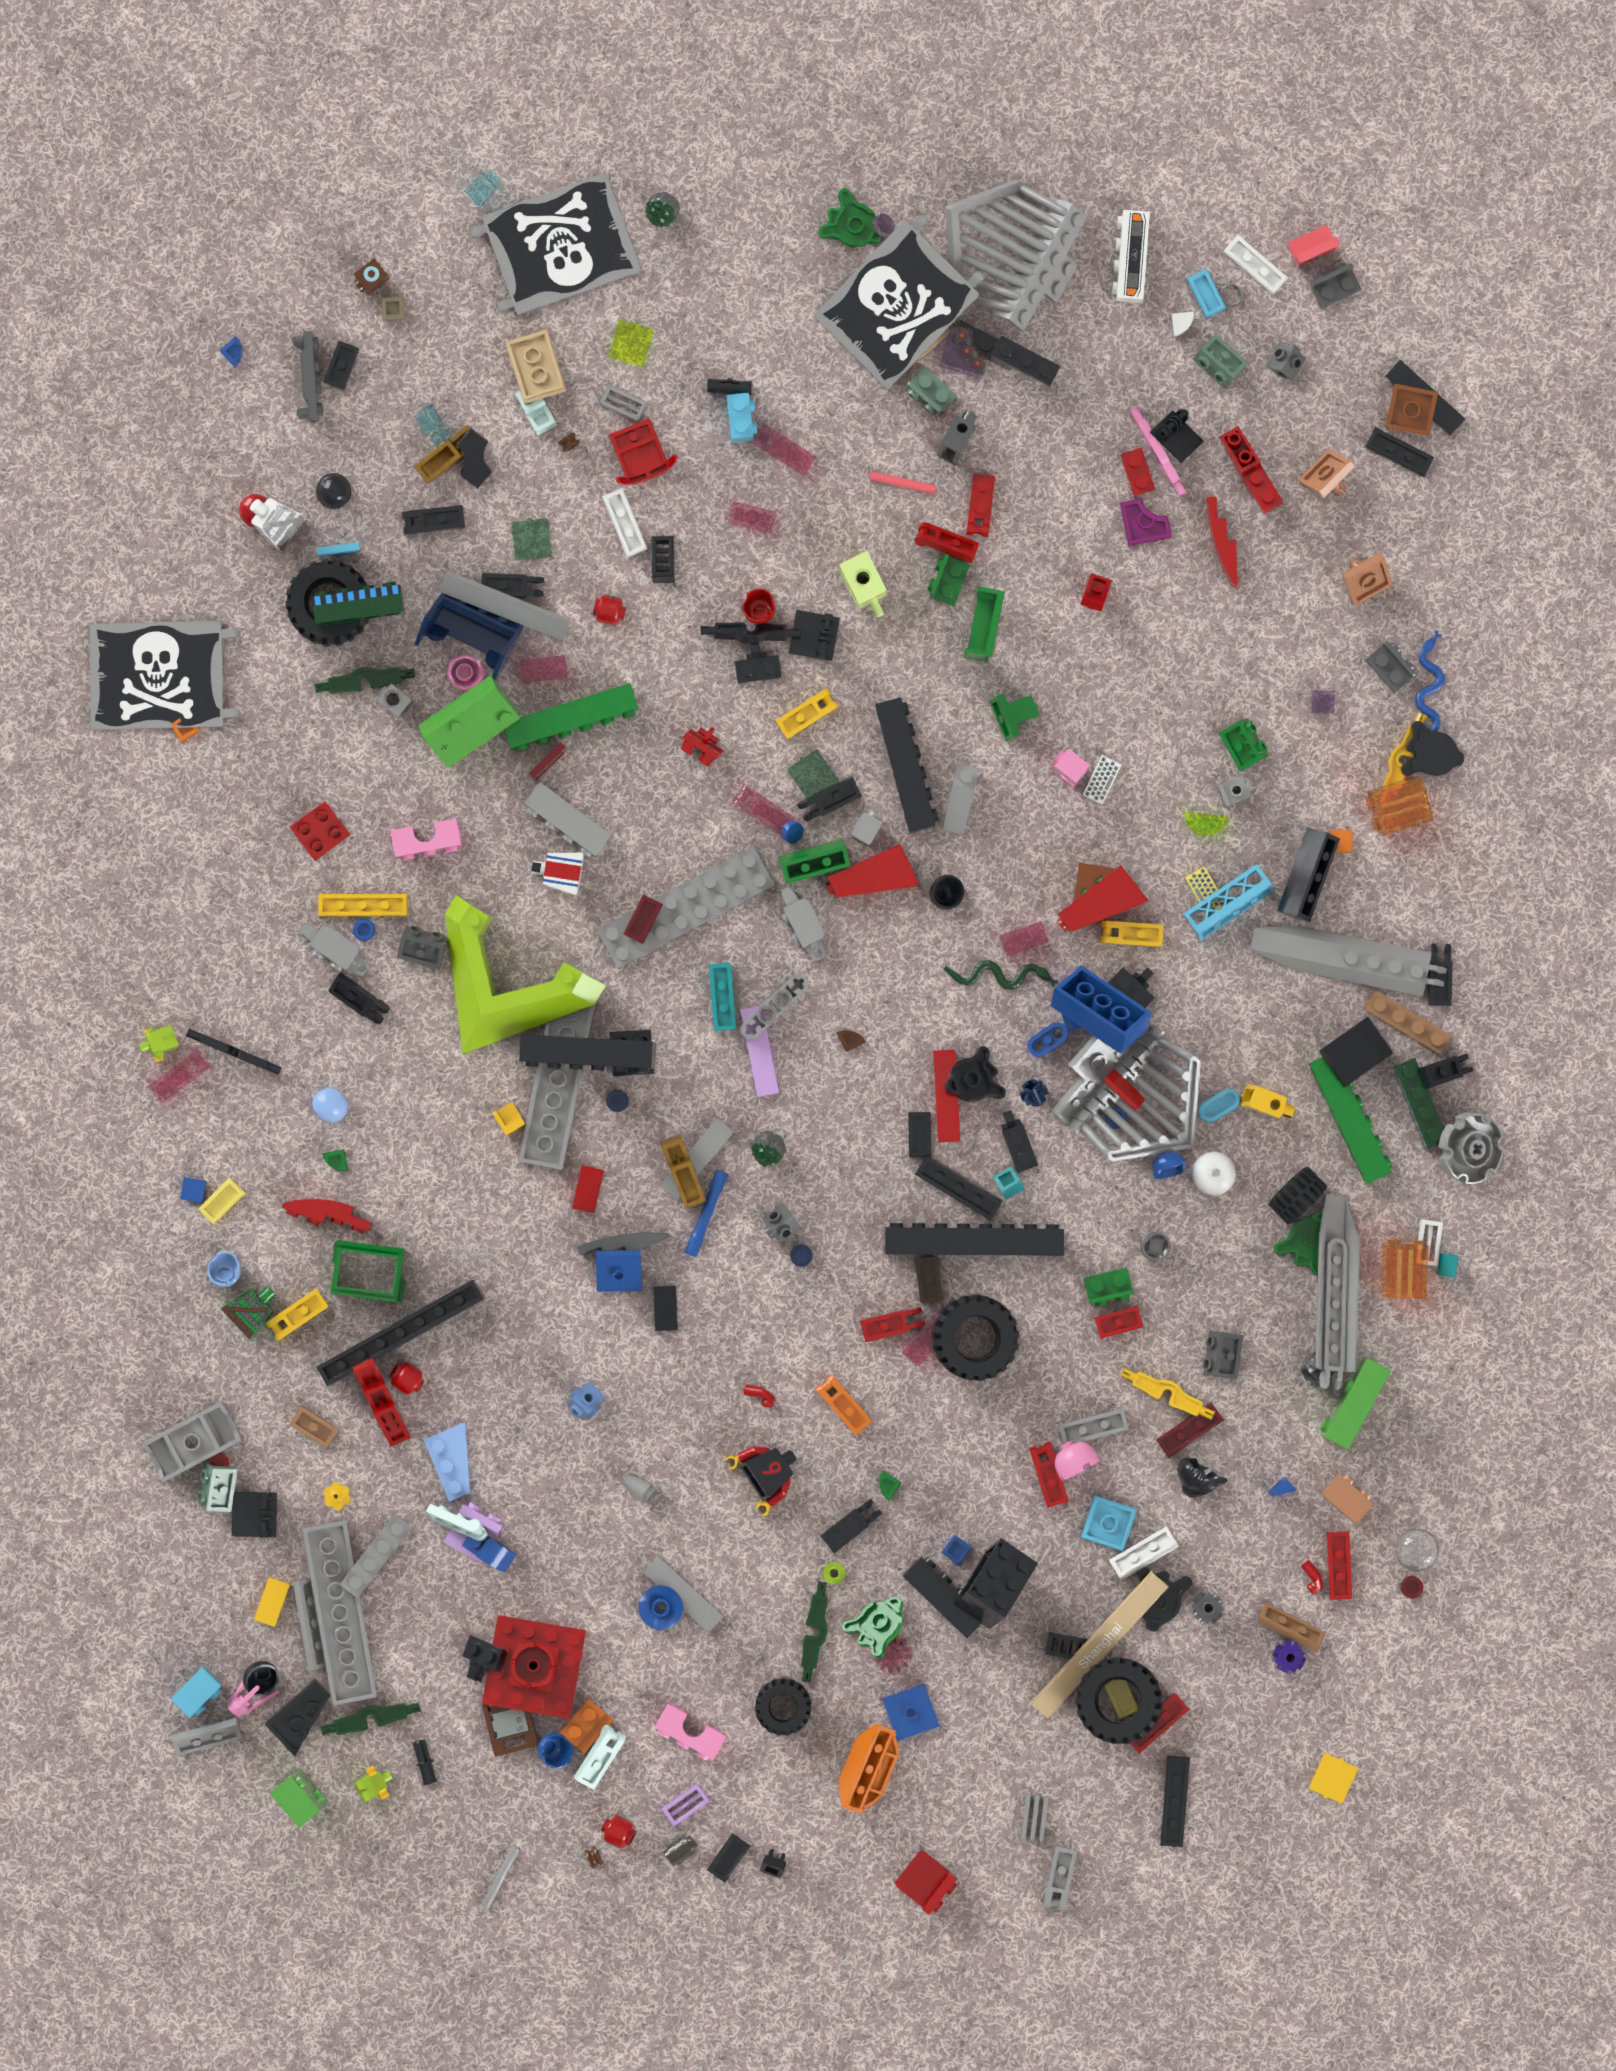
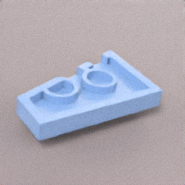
[424,1422,470,1501]

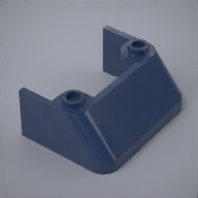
[414,593,523,681]

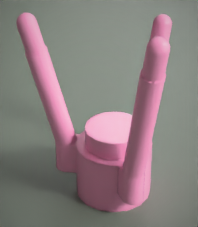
[227,1661,279,1718]

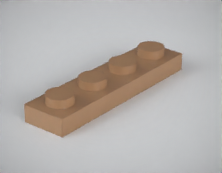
[1364,990,1452,1055]

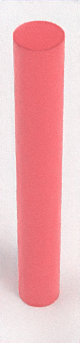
[870,471,936,494]

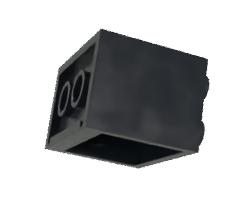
[953,1538,1038,1629]

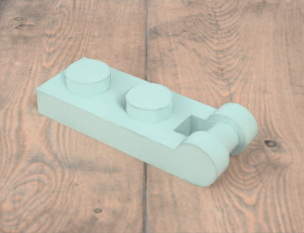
[426,1504,487,1541]
[574,1725,626,1790]

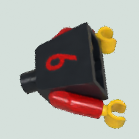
[725,1446,796,1516]

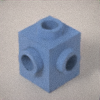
[566,1381,606,1421]

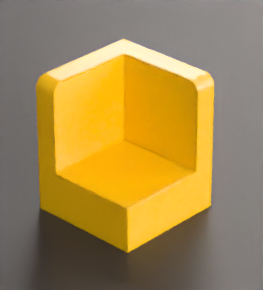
[492,1102,526,1136]

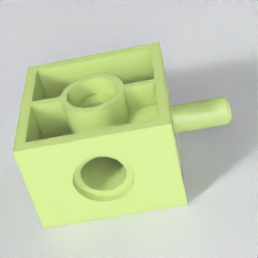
[839,551,887,618]

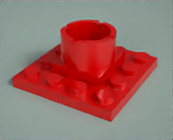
[482,1615,586,1719]

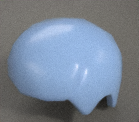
[312,1088,348,1123]
[207,1252,241,1287]

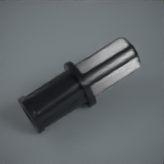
[413,1739,437,1785]

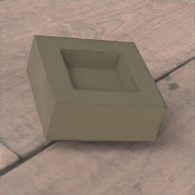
[381,296,405,321]

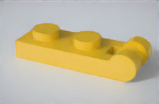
[775,688,840,740]
[1100,921,1164,947]
[265,1288,329,1342]

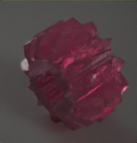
[875,1636,912,1673]

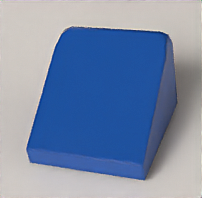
[1268,1478,1297,1496]

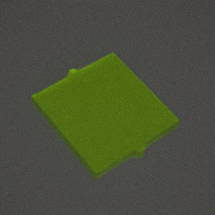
[608,320,654,367]

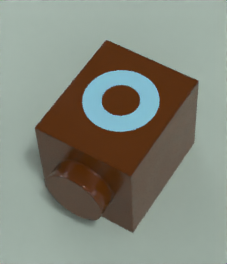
[354,258,389,295]

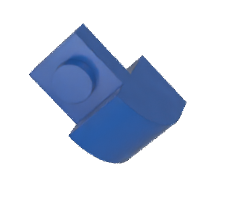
[462,1535,517,1573]

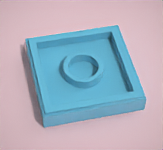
[1081,1495,1137,1552]

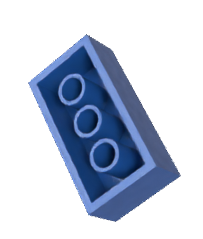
[1050,965,1152,1054]

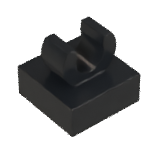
[759,1849,787,1878]

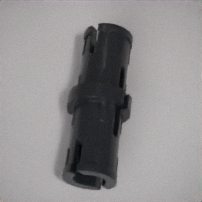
[707,378,752,395]

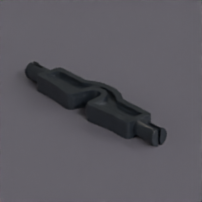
[700,622,801,643]
[186,1028,282,1075]

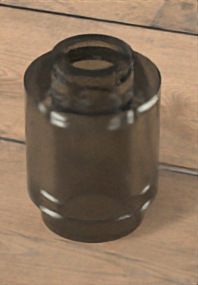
[663,1834,698,1866]

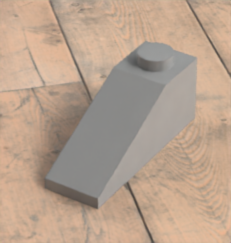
[942,763,980,835]

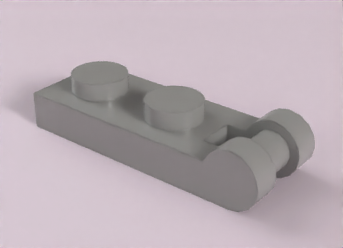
[1043,1845,1077,1912]

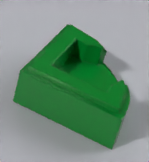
[322,1149,349,1171]
[879,1470,902,1501]

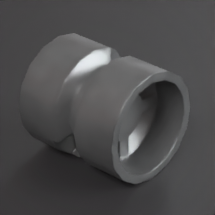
[1140,1232,1171,1261]

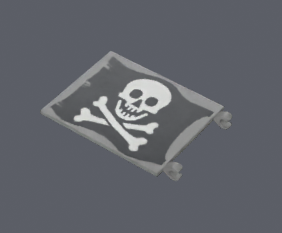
[470,173,642,316]
[814,215,985,390]
[89,621,240,730]

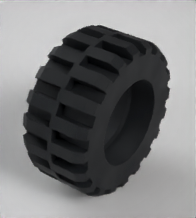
[285,559,370,647]
[931,1294,1020,1381]
[1075,1657,1163,1744]

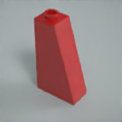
[826,844,919,899]
[1057,865,1148,933]

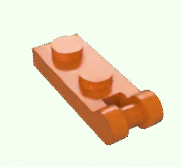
[815,1374,872,1436]

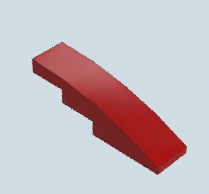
[1206,497,1238,587]
[933,1050,960,1143]
[353,1358,411,1447]

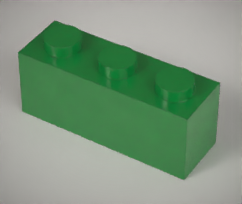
[778,839,851,884]

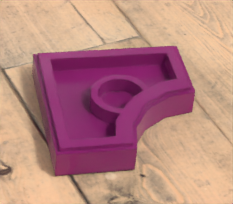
[1120,498,1172,547]

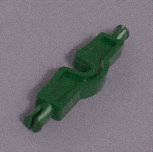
[315,667,415,694]
[801,1581,828,1682]
[321,1702,421,1736]

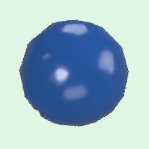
[1152,1152,1186,1179]
[537,1732,573,1768]

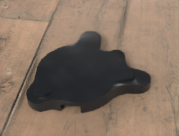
[1401,721,1464,776]
[945,1046,1006,1103]
[1137,1567,1192,1632]

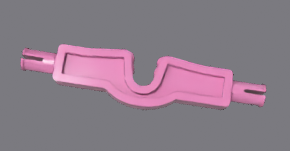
[1130,407,1187,497]

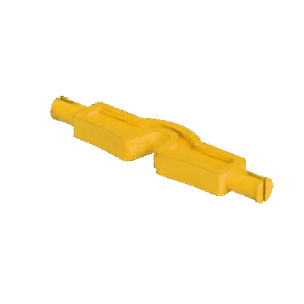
[1378,713,1427,807]
[1120,1367,1215,1420]

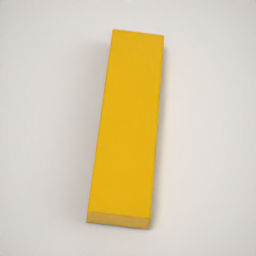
[318,894,408,917]

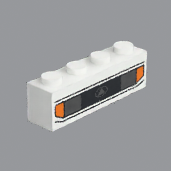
[1112,210,1150,303]

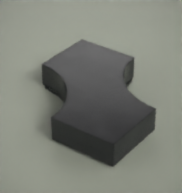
[457,427,492,489]

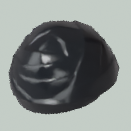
[316,473,351,509]
[929,875,965,910]
[243,1661,279,1696]

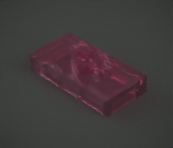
[728,502,776,534]
[521,655,567,683]
[999,921,1049,957]

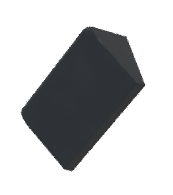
[653,1286,678,1331]

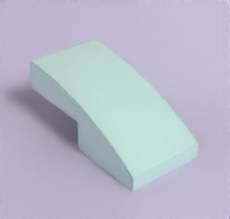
[515,391,557,436]

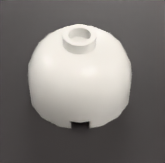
[1192,1151,1236,1196]

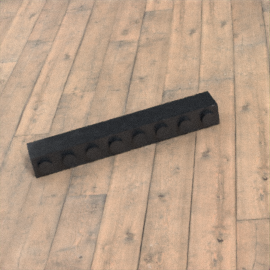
[885,1223,1064,1256]
[317,1279,485,1386]

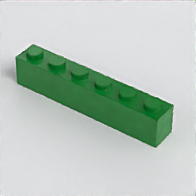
[505,683,639,752]
[1308,1057,1393,1184]

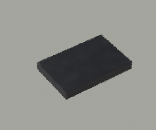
[1319,1017,1393,1087]

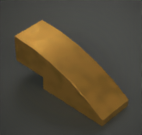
[414,425,471,484]
[660,1134,706,1209]

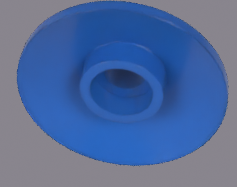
[639,1585,683,1630]

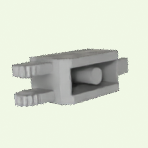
[781,887,826,962]
[300,923,371,977]

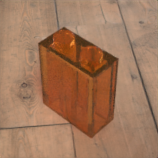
[1366,776,1434,835]
[1381,1240,1428,1299]

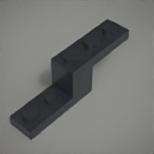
[951,320,1061,387]

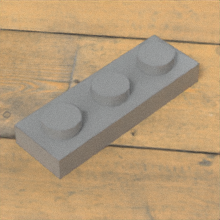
[1058,1408,1129,1444]
[171,1718,243,1756]

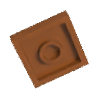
[1386,384,1439,436]

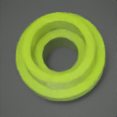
[823,1562,845,1584]

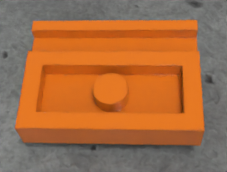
[560,1699,613,1754]

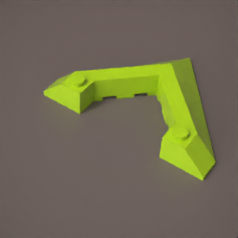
[445,895,606,1055]

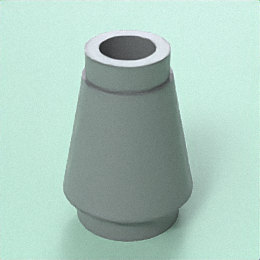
[622,1474,657,1504]

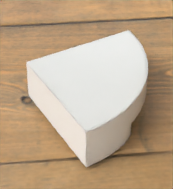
[1171,311,1194,337]

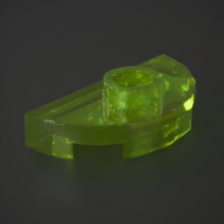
[1184,812,1229,837]

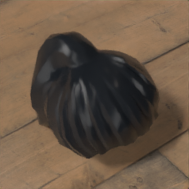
[1177,1458,1228,1498]

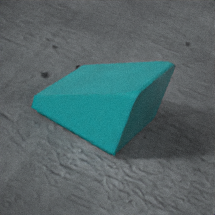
[993,1166,1025,1200]
[1437,1253,1458,1277]

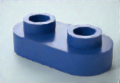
[1027,1022,1069,1057]

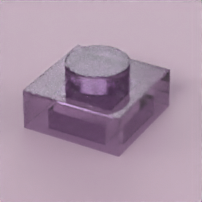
[1311,690,1335,714]

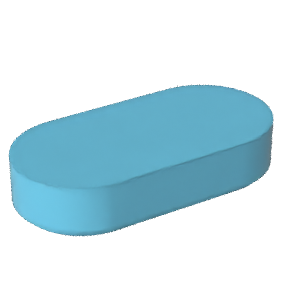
[1198,1089,1240,1122]

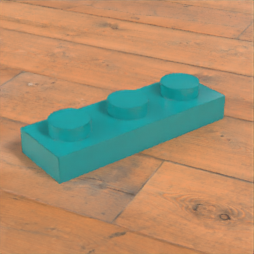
[709,963,736,1031]

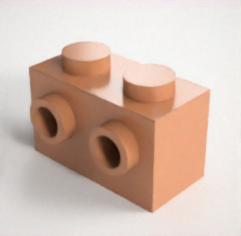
[1320,1474,1373,1524]

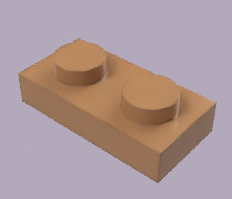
[289,1406,339,1448]

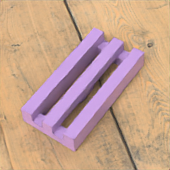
[661,1782,710,1827]

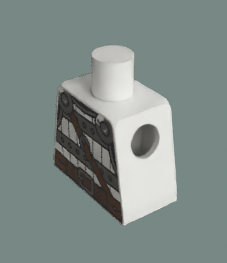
[250,498,306,551]

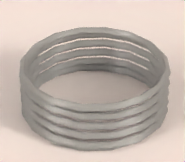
[1220,283,1242,306]

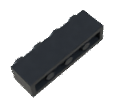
[1277,827,1340,922]
[902,1556,981,1638]

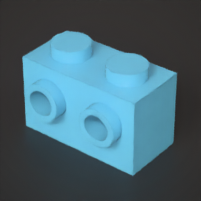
[727,393,757,443]
[171,1666,224,1718]

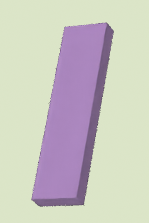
[740,1006,779,1097]

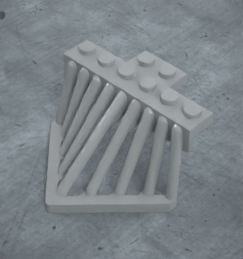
[945,180,1087,331]
[1051,1020,1200,1162]

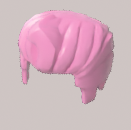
[447,655,486,693]

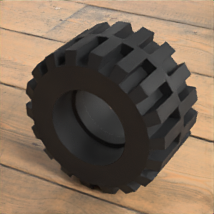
[1269,1167,1327,1225]
[755,1678,811,1736]

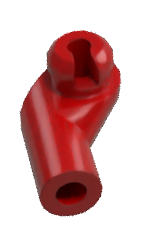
[744,1385,775,1408]
[1301,1560,1323,1595]

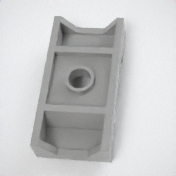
[142,1401,243,1483]

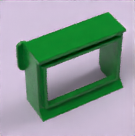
[964,586,1005,662]
[330,1240,406,1302]

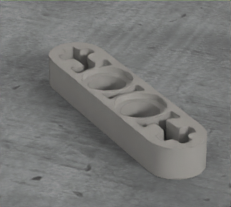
[739,974,808,1040]

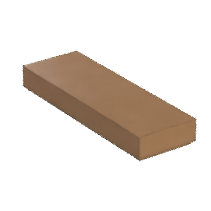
[1257,1602,1325,1653]

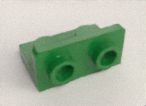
[927,554,970,606]
[1219,718,1268,772]
[1084,1268,1134,1307]

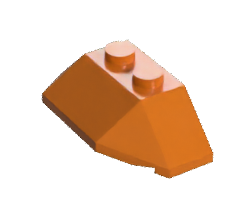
[839,1723,899,1814]

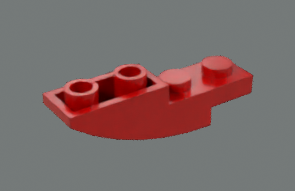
[1219,426,1283,514]
[282,1199,373,1234]

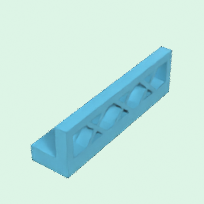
[1184,864,1274,941]

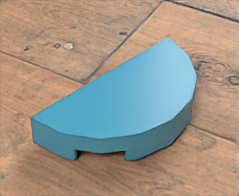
[317,542,361,557]

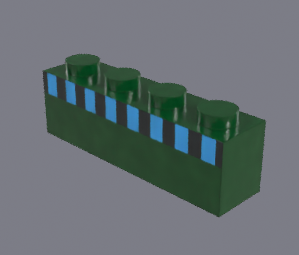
[312,582,406,626]
[1392,1058,1444,1150]

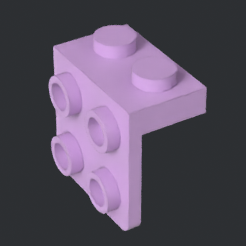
[445,1502,504,1563]

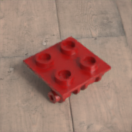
[289,801,350,861]

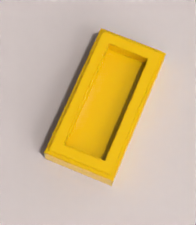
[254,1577,291,1627]

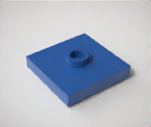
[596,1250,642,1292]
[882,1684,939,1741]

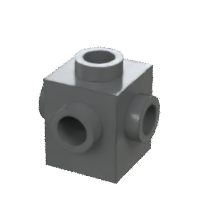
[1266,343,1306,381]
[762,1203,802,1244]
[1191,1591,1224,1624]

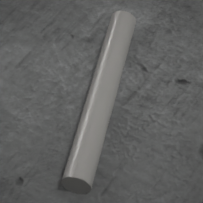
[481,1845,520,1909]

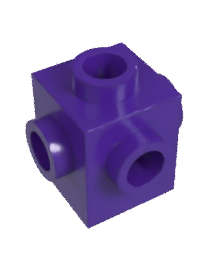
[1272,1640,1306,1674]

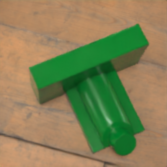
[989,694,1040,742]

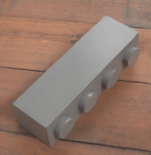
[524,782,612,858]

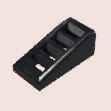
[651,536,675,583]
[1045,1632,1088,1659]

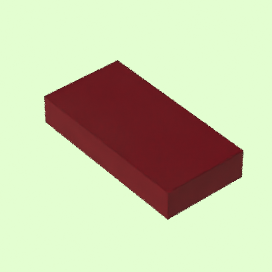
[529,742,567,780]
[623,894,663,944]

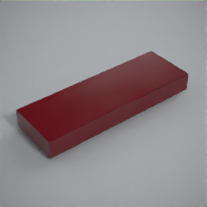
[1156,1402,1224,1458]

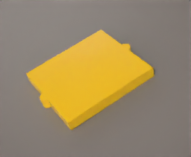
[1309,1753,1358,1804]

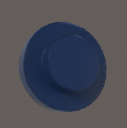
[606,1090,629,1112]
[790,1245,812,1267]

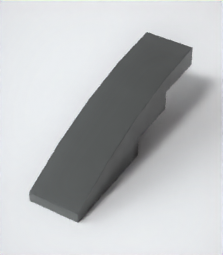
[577,1232,670,1255]

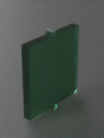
[511,518,552,561]
[787,749,839,798]

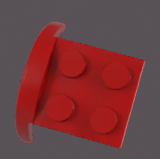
[609,418,678,486]

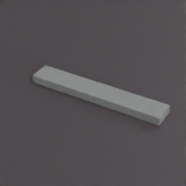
[439,571,571,641]

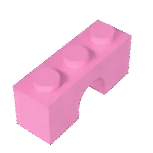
[1052,749,1090,789]
[391,819,462,861]
[655,1702,727,1761]

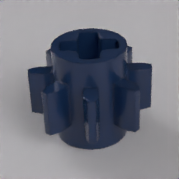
[1019,1079,1049,1107]

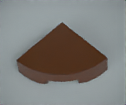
[836,1030,866,1052]

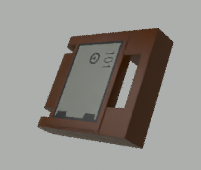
[482,1704,538,1757]

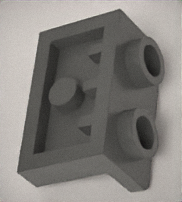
[1310,263,1362,309]
[1365,641,1416,693]
[397,926,448,969]
[1203,1331,1244,1380]

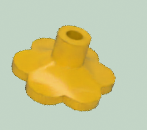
[323,1482,351,1510]

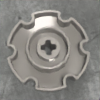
[1439,1112,1504,1184]

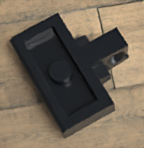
[735,643,782,684]
[1108,967,1155,1008]
[462,1635,507,1682]

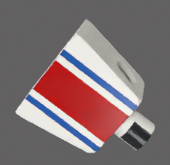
[531,853,584,896]

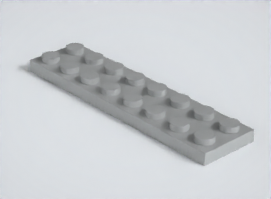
[597,846,775,969]
[518,1004,596,1170]
[301,1520,377,1706]

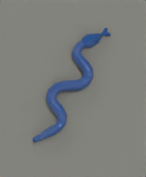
[1415,631,1445,732]

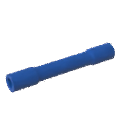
[684,1170,729,1258]

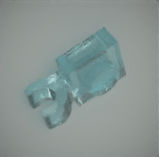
[414,404,450,446]

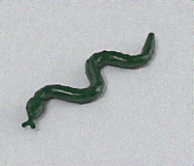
[944,960,1058,990]

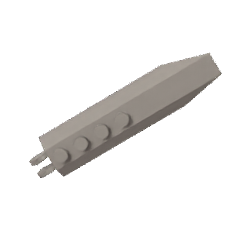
[1250,926,1447,997]
[1315,1194,1360,1390]

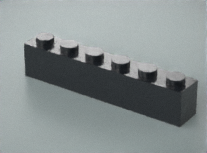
[875,697,938,834]
[519,1034,657,1073]

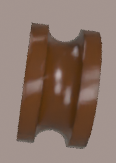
[558,433,580,453]
[585,1846,603,1869]

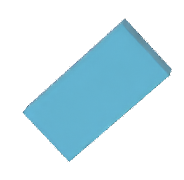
[1187,269,1226,319]

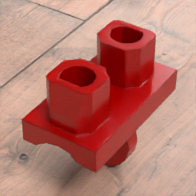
[681,727,724,767]

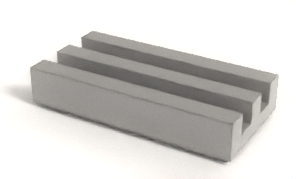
[599,384,648,423]
[1021,1794,1049,1842]

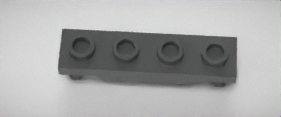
[292,331,323,422]

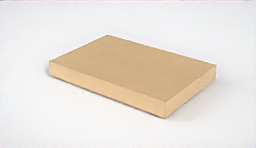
[505,329,566,404]

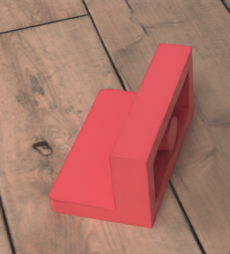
[1288,225,1340,267]

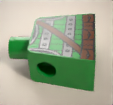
[221,1285,276,1340]

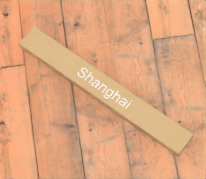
[1030,1571,1168,1719]

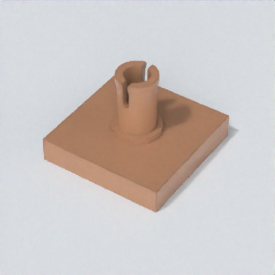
[1298,449,1355,498]
[1342,552,1393,606]

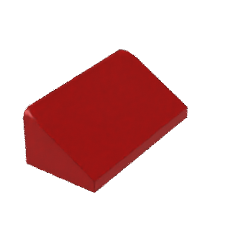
[1103,1069,1145,1111]
[572,1165,604,1213]

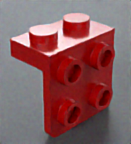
[895,1850,957,1915]

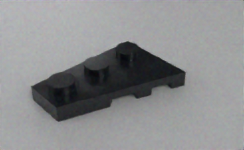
[265,1678,330,1757]

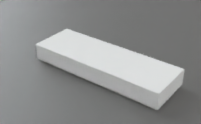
[1223,235,1288,295]
[602,488,648,558]
[1109,1526,1179,1580]

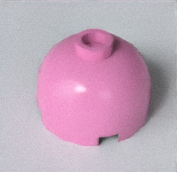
[1055,1440,1101,1481]

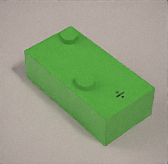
[418,675,520,768]
[1319,1357,1391,1450]
[270,1767,329,1828]

